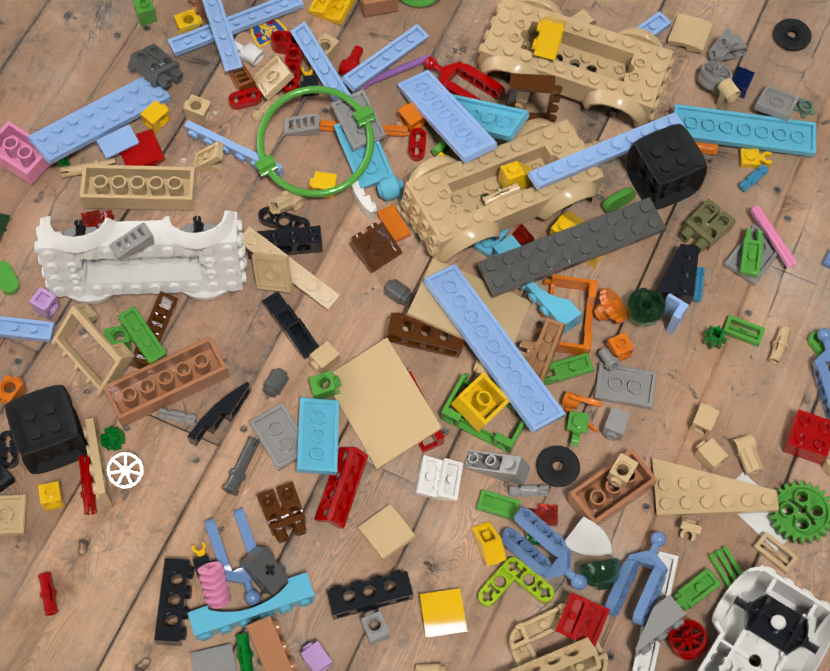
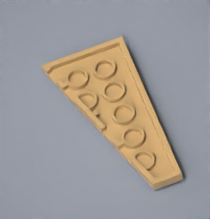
[652,458,779,517]

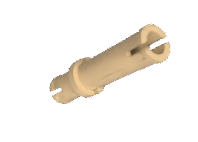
[60,158,117,178]

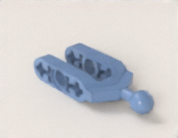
[813,328,830,419]
[500,507,588,590]
[204,508,261,605]
[605,531,668,627]

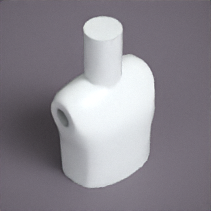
[235,41,265,66]

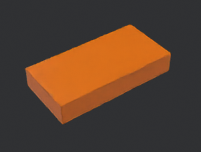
[377,204,411,243]

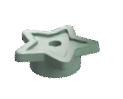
[794,98,816,119]

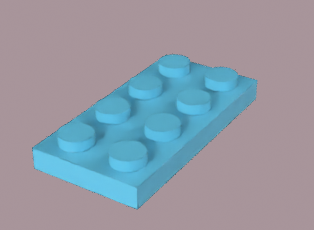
[334,123,394,190]
[296,397,339,475]

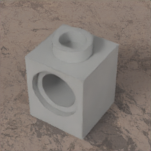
[602,407,630,441]
[361,610,390,646]

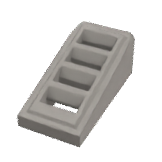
[284,113,320,136]
[109,222,155,260]

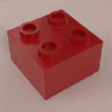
[783,409,830,465]

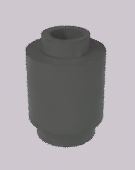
[384,279,413,305]
[262,368,289,398]

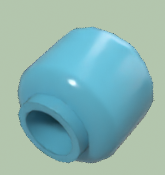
[377,175,404,201]

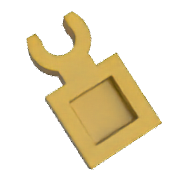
[739,148,772,168]

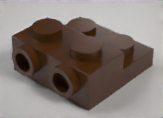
[349,222,403,273]

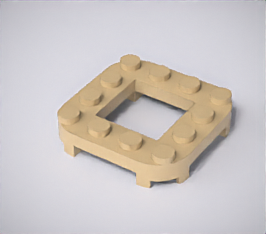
[509,603,608,671]

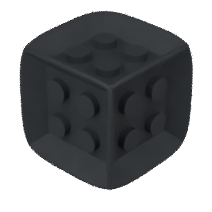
[626,124,707,210]
[5,385,87,474]

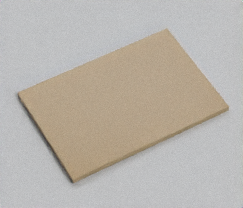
[407,258,531,343]
[326,338,443,470]

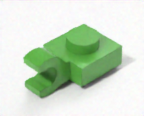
[566,411,589,447]

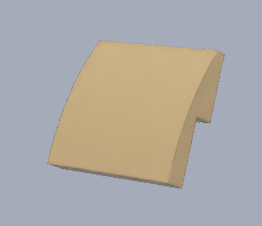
[668,14,714,53]
[358,504,416,561]

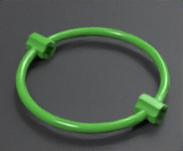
[254,86,376,197]

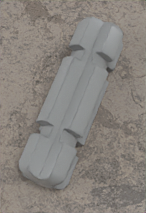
[158,407,197,425]
[509,484,548,497]

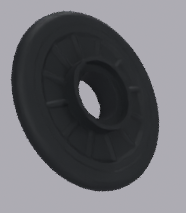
[773,18,812,51]
[537,446,580,487]

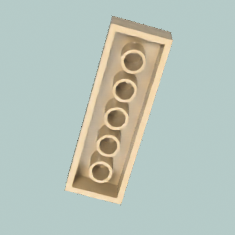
[79,165,197,210]

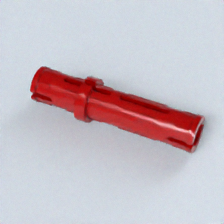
[78,455,97,515]

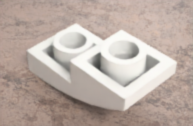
[351,181,377,221]

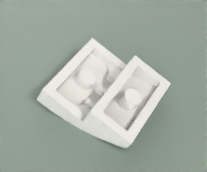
[415,455,463,501]

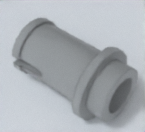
[598,347,620,371]

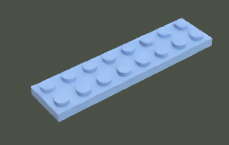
[397,70,498,163]
[28,77,171,165]

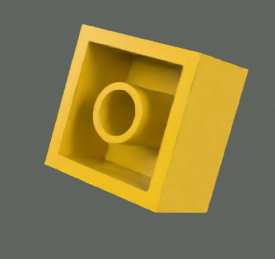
[532,15,567,60]
[451,372,509,432]

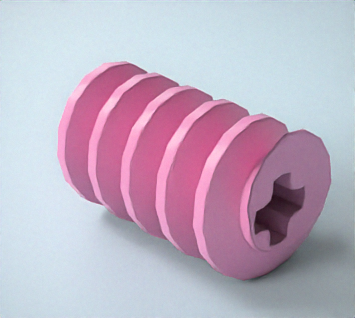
[197,561,231,609]

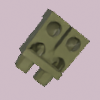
[679,198,736,253]

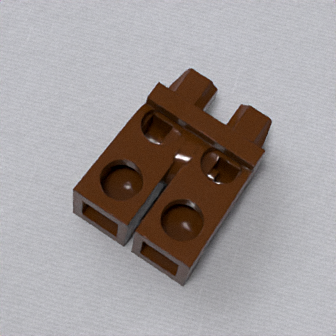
[256,481,307,543]

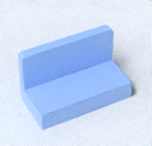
[96,124,139,159]
[661,293,689,335]

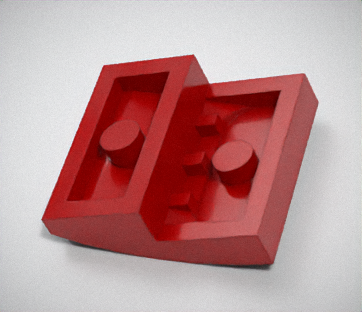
[121,129,166,166]
[555,592,610,647]

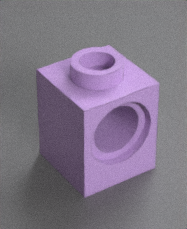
[29,287,61,320]
[300,641,333,671]

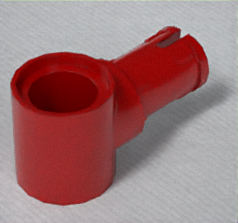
[339,45,363,76]

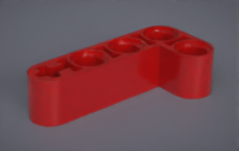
[271,30,304,100]

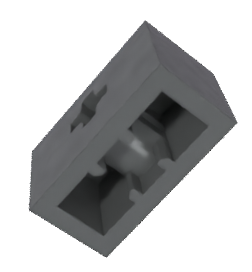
[239,546,289,595]

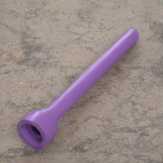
[356,55,430,92]

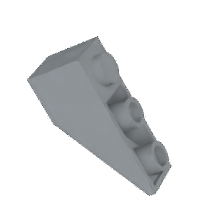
[463,450,530,485]
[634,595,686,657]

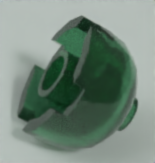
[627,288,666,327]
[579,558,620,591]

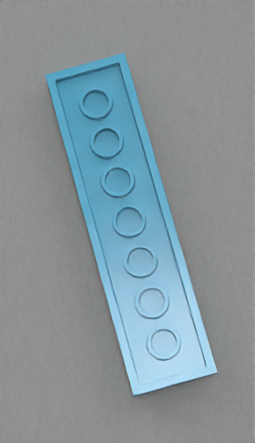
[673,104,816,157]

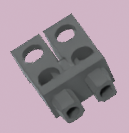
[127,44,184,89]

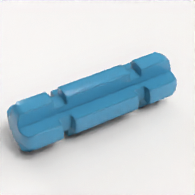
[738,164,769,192]
[692,267,705,303]

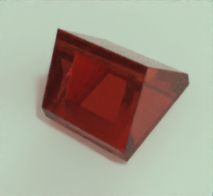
[512,224,534,246]

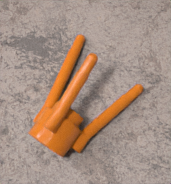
[561,391,602,433]

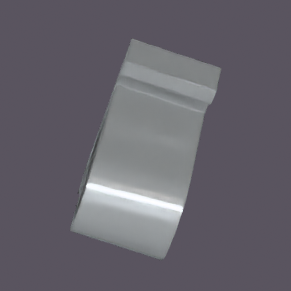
[706,29,748,63]

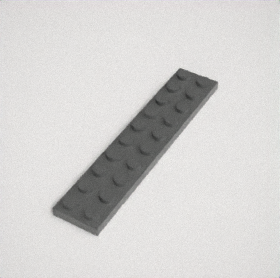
[478,197,666,298]

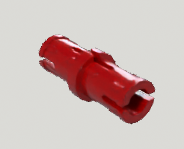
[38,572,58,616]

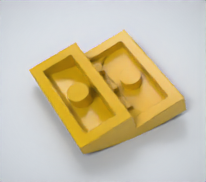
[308,0,355,25]
[419,588,467,637]

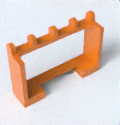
[537,275,598,355]

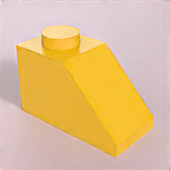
[498,161,534,189]
[471,521,507,566]

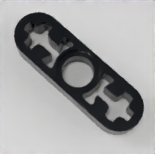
[258,207,310,229]

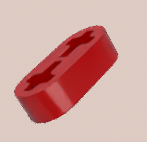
[228,87,262,110]
[409,128,426,162]

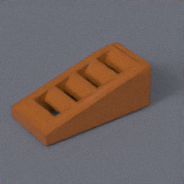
[228,61,256,91]

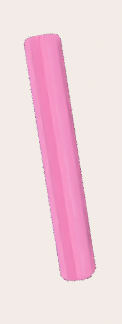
[750,205,797,269]

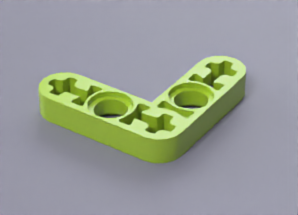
[478,557,554,608]

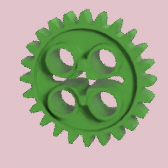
[769,480,830,545]

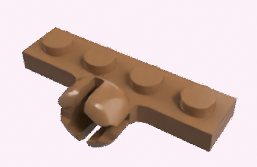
[519,318,566,384]

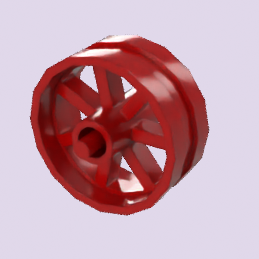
[669,619,708,660]

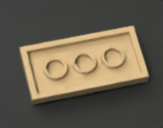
[83,418,112,507]

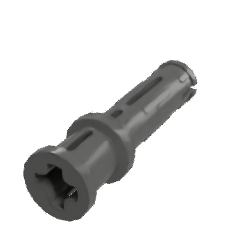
[222,436,260,496]

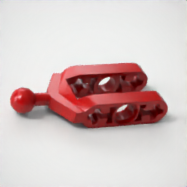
[424,56,505,101]

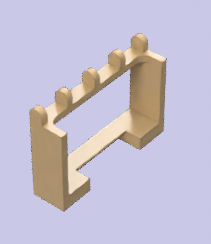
[51,302,135,397]

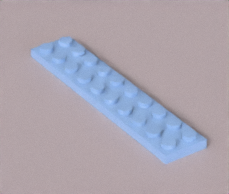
[423,264,566,433]

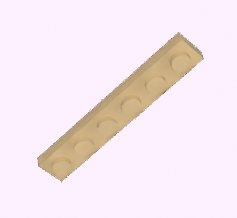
[243,226,340,311]

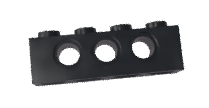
[247,225,323,259]
[154,558,194,646]
[327,570,413,620]

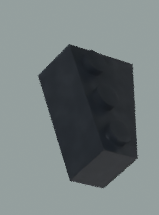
[652,244,699,306]

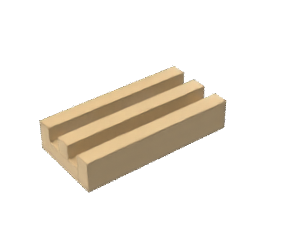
[753,531,799,574]

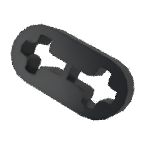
[0,431,20,469]

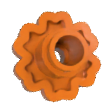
[594,287,628,324]

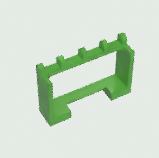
[440,373,526,454]

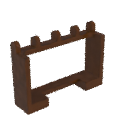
[506,73,562,122]

